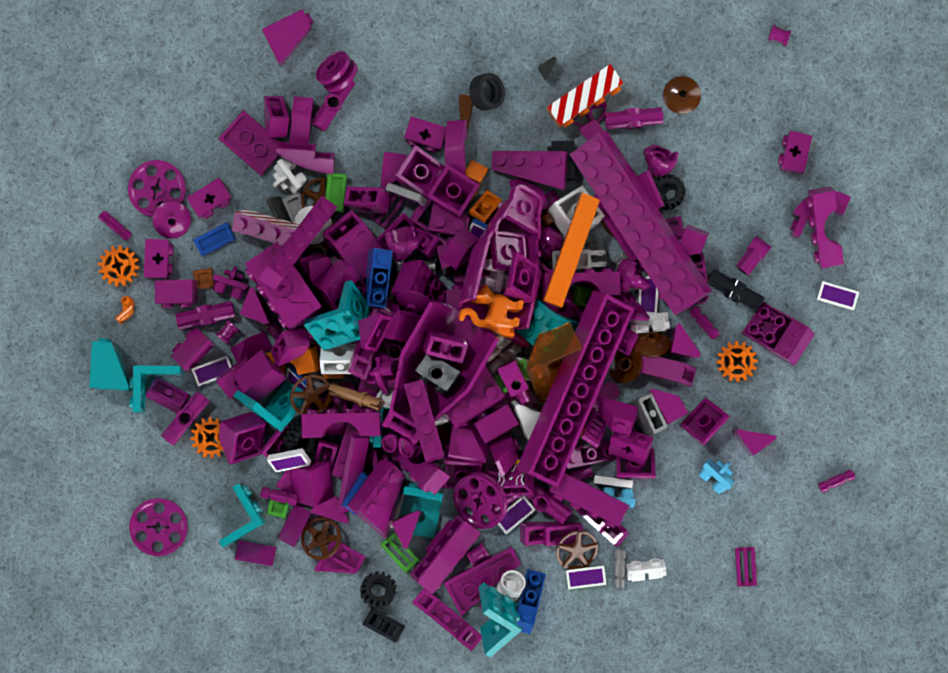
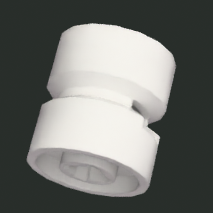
[496,570,526,602]

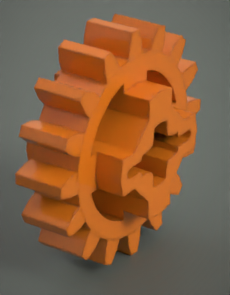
[97,245,140,287]
[716,341,758,383]
[190,417,224,459]

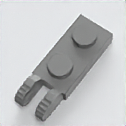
[552,249,607,270]

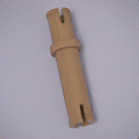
[329,383,384,411]

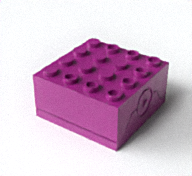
[245,242,326,330]

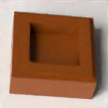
[193,268,214,290]

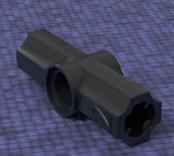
[707,269,765,312]

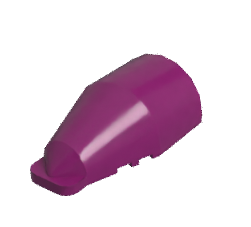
[457,184,543,330]

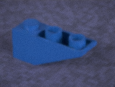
[366,248,393,308]
[516,569,546,634]

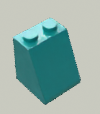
[89,338,133,391]

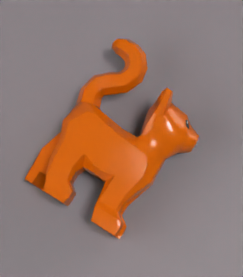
[458,285,524,339]

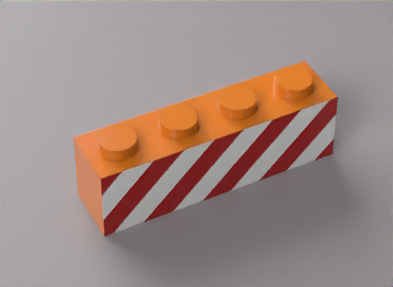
[546,64,623,128]

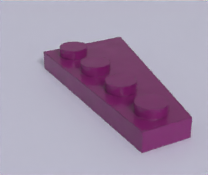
[491,151,568,190]
[443,546,521,616]

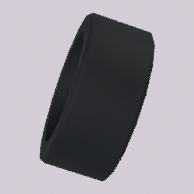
[469,73,505,111]

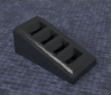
[362,607,405,643]

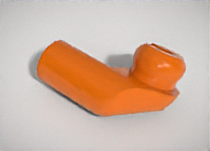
[115,296,134,324]

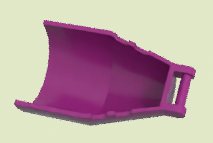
[381,300,499,445]

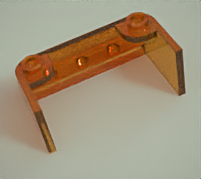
[526,322,583,402]

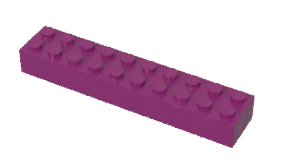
[570,131,712,315]
[516,291,634,487]

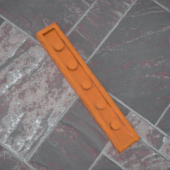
[543,193,600,308]

